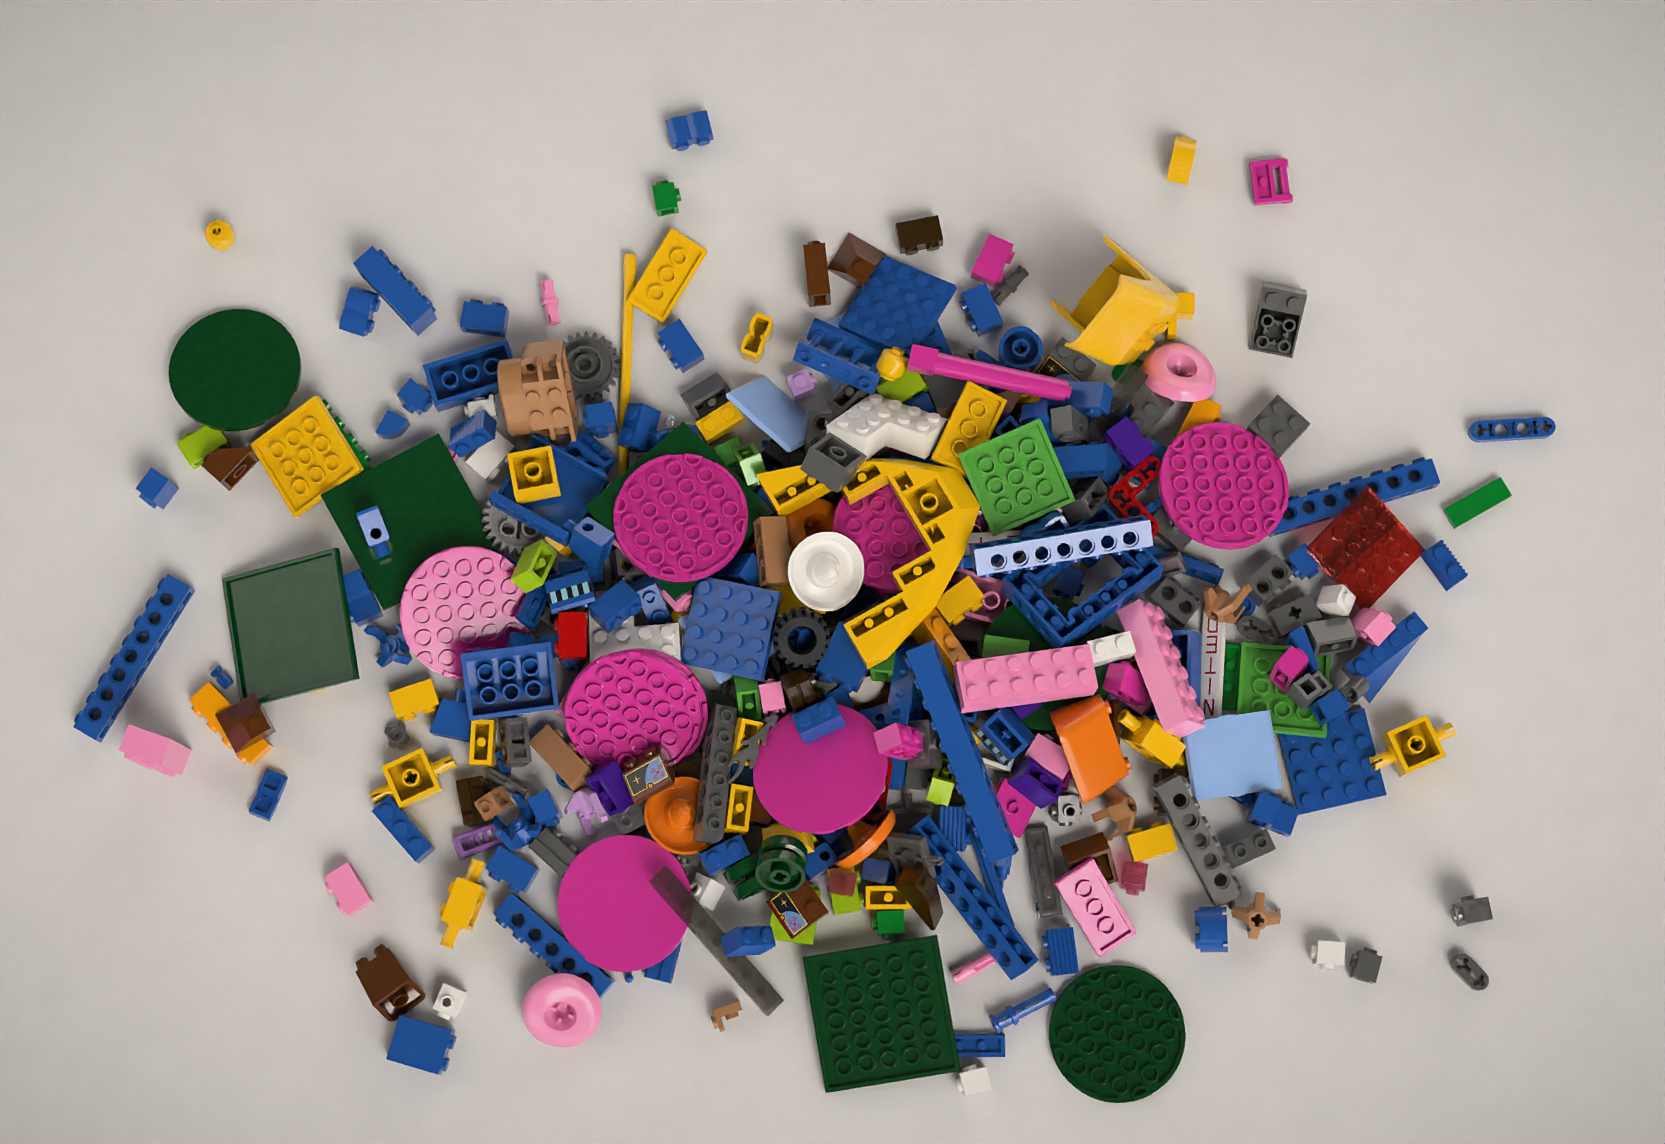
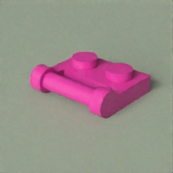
[1249,159,1293,206]

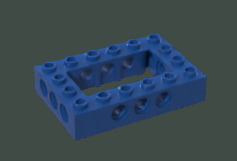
[1000,504,1164,649]

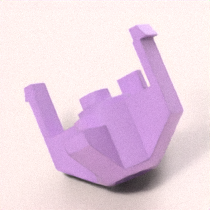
[564,788,613,837]

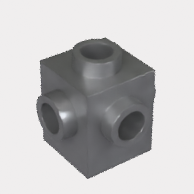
[1048,791,1082,826]

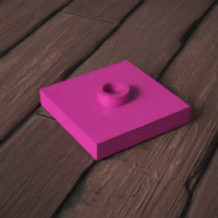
[995,777,1036,838]

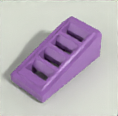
[452,823,503,860]

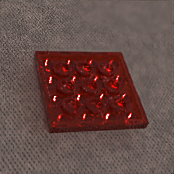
[1305,487,1425,610]

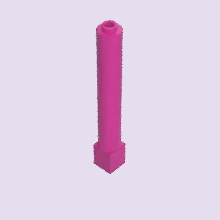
[907,344,1072,402]

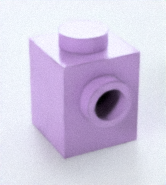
[786,368,817,402]

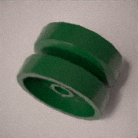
[755,835,808,893]
[723,852,766,902]

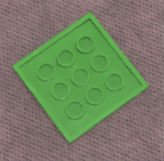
[957,418,1075,537]
[1236,642,1331,738]

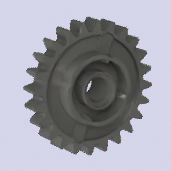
[564,331,621,402]

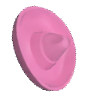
[1141,343,1216,402]
[522,974,602,1047]

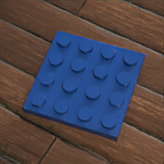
[838,255,957,358]
[681,577,783,681]
[1277,708,1387,815]

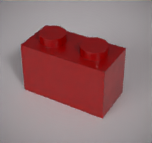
[555,612,588,661]

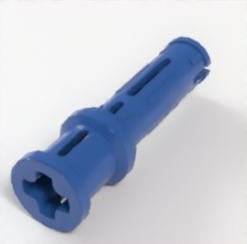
[988,988,1057,1034]

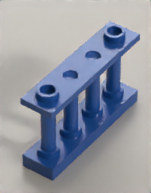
[793,318,886,395]
[885,643,925,726]

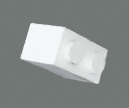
[466,431,517,483]
[1084,631,1136,667]

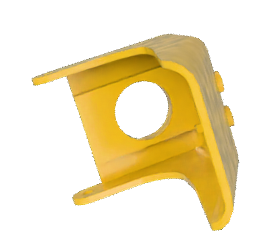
[1050,235,1180,365]

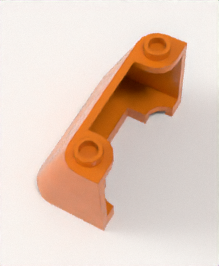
[1049,694,1132,804]

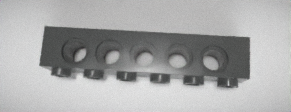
[693,704,738,844]
[1152,773,1241,907]

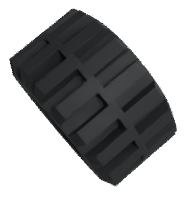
[772,607,830,668]

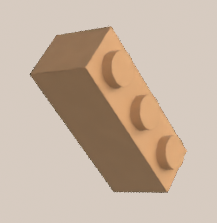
[753,516,792,588]
[530,724,593,792]

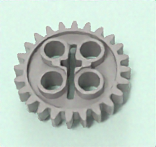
[481,490,546,557]

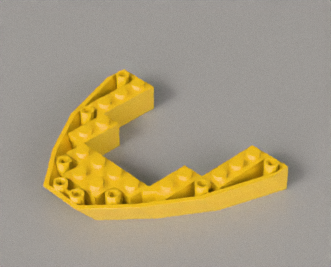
[756,458,981,670]

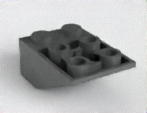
[1249,281,1307,358]

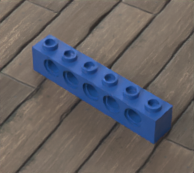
[493,893,616,999]

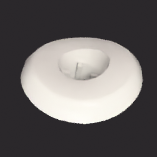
[788,532,864,611]

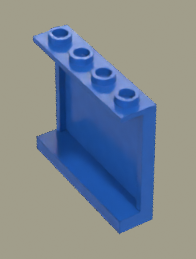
[489,434,609,547]

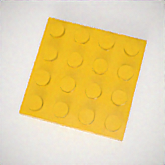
[250,396,364,518]

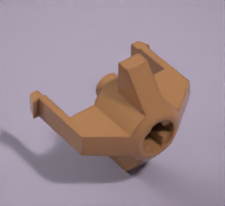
[1201,583,1252,624]
[1091,786,1137,841]
[1228,892,1281,940]

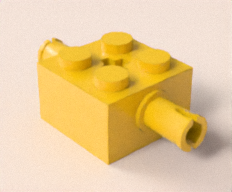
[1117,709,1188,769]
[1369,715,1456,777]
[369,748,457,810]
[439,859,488,949]

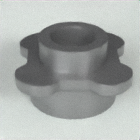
[384,722,410,748]

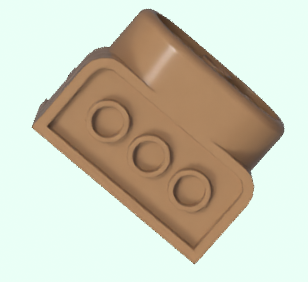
[497,339,579,442]

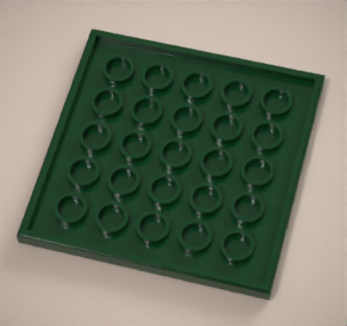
[803,935,961,1093]

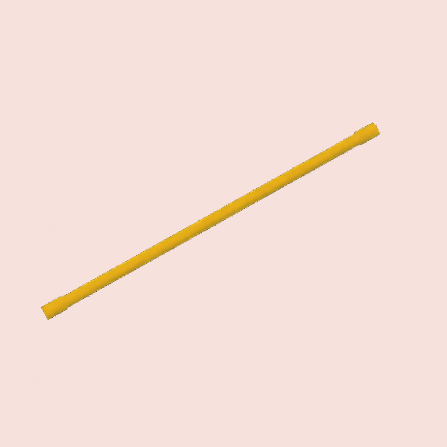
[611,254,637,588]

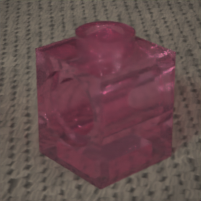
[1120,861,1148,896]

